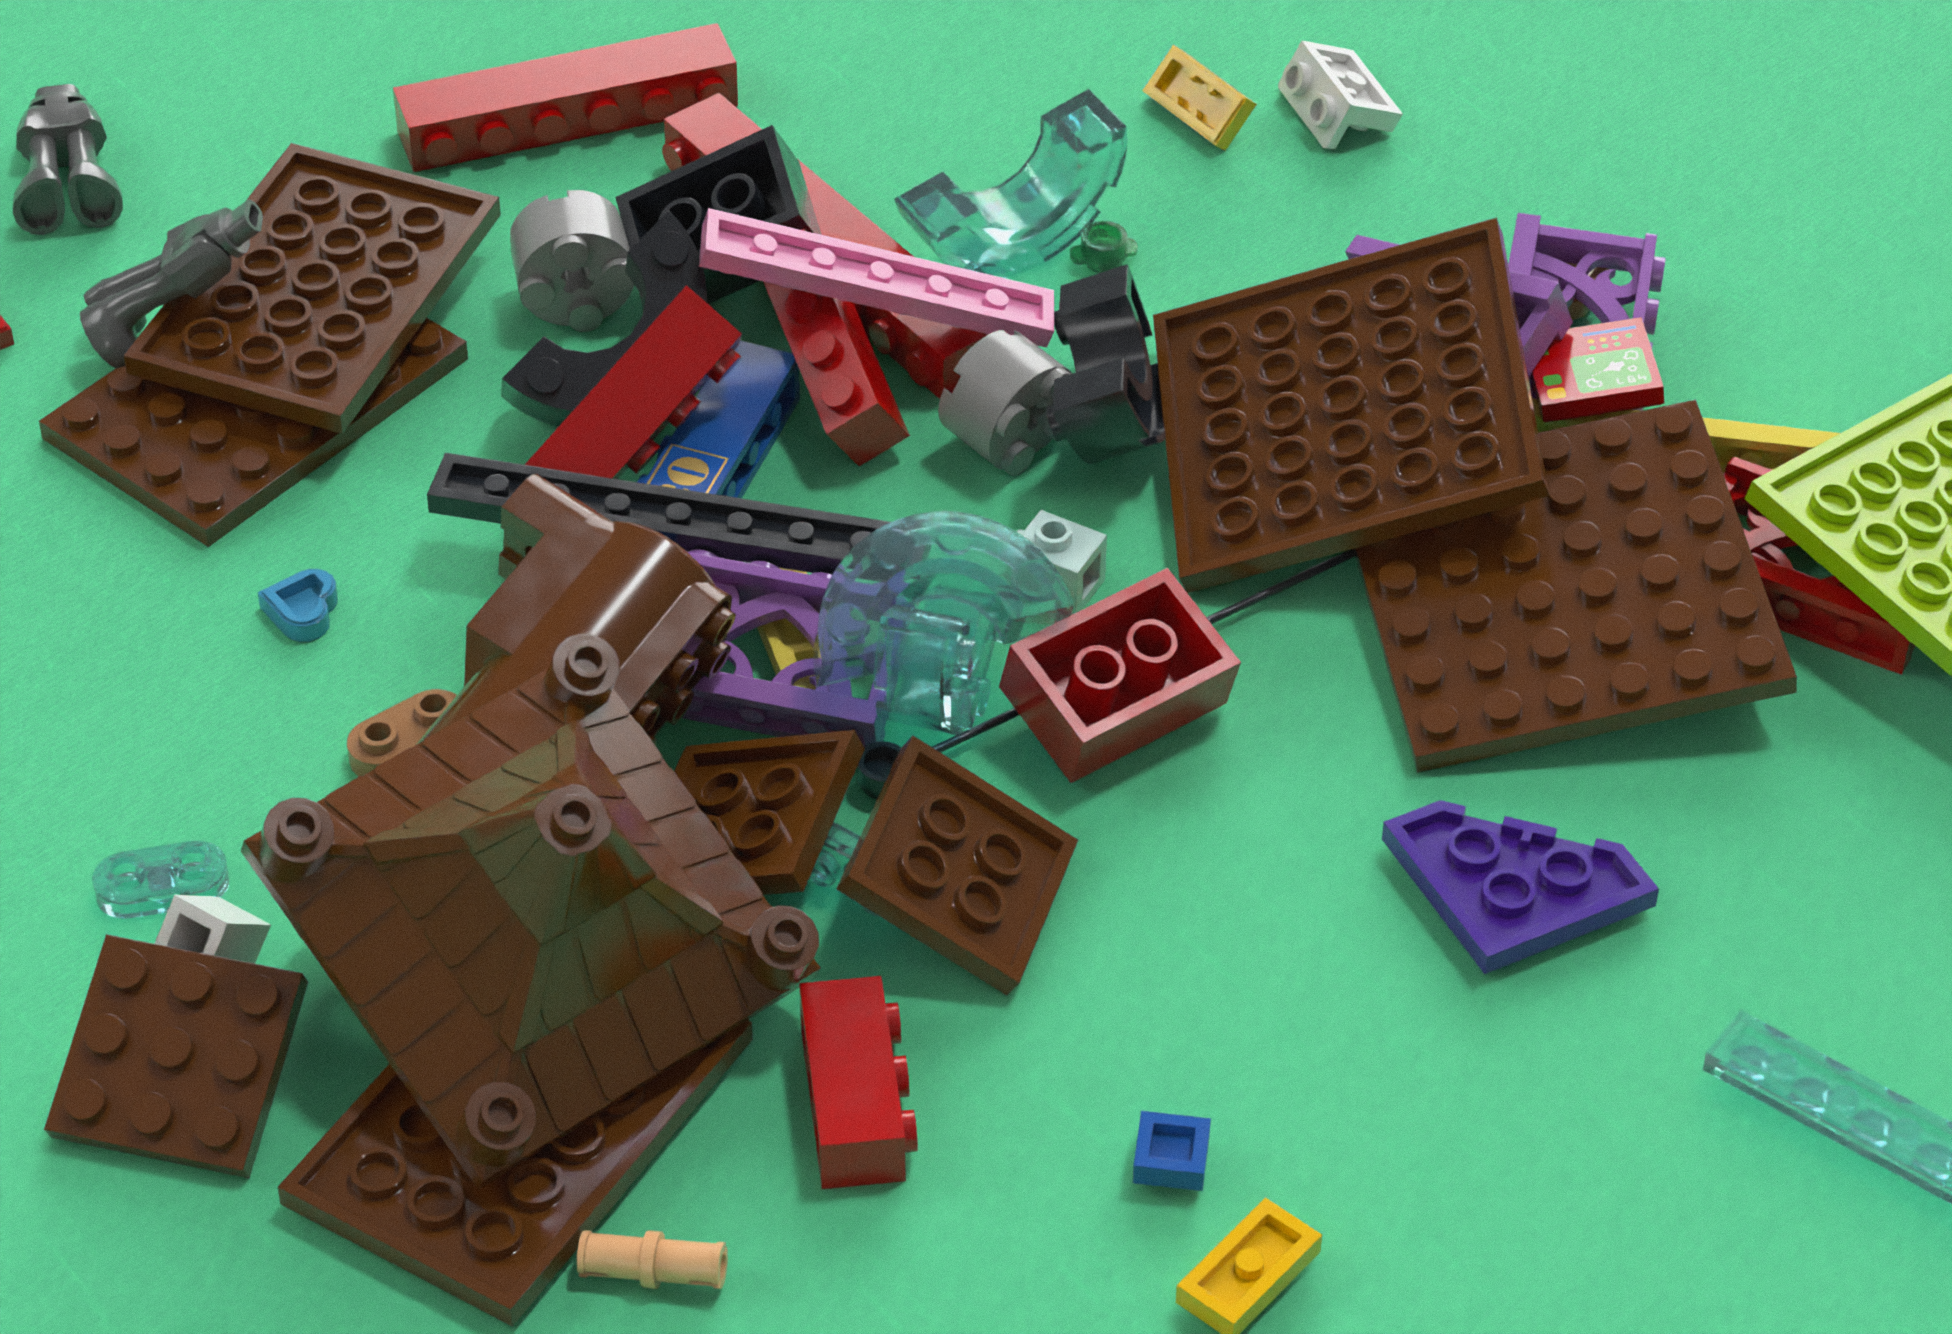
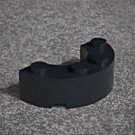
[501,211,707,426]
[1046,264,1165,464]

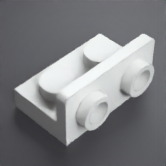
[1278,41,1403,150]

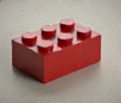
[999,568,1241,783]

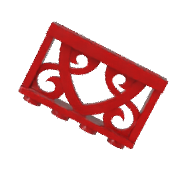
[1723,457,1915,675]

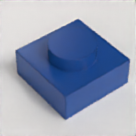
[1133,1111,1211,1191]

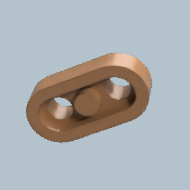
[347,689,457,776]

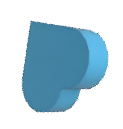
[258,569,338,642]

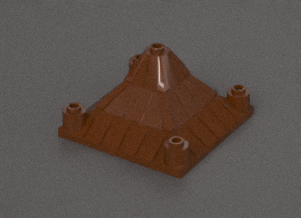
[241,634,821,1190]

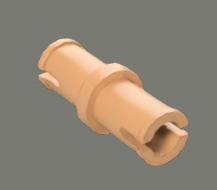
[577,1230,728,1289]

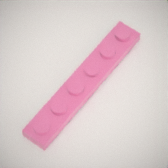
[699,208,1054,348]

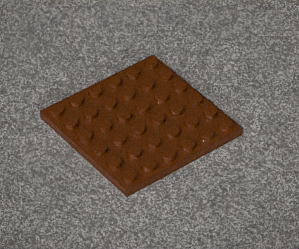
[1153,217,1549,593]
[1353,399,1797,773]

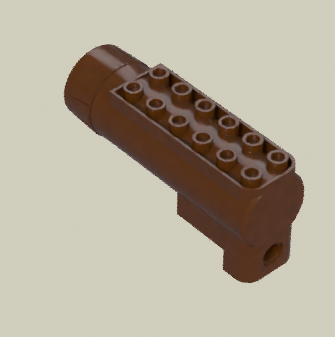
[292,474,736,943]

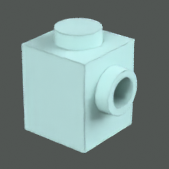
[1006,510,1107,615]

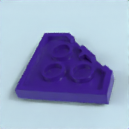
[1382,800,1659,974]

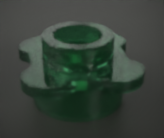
[1070,221,1138,273]

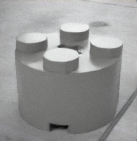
[510,190,634,332]
[938,330,1073,476]

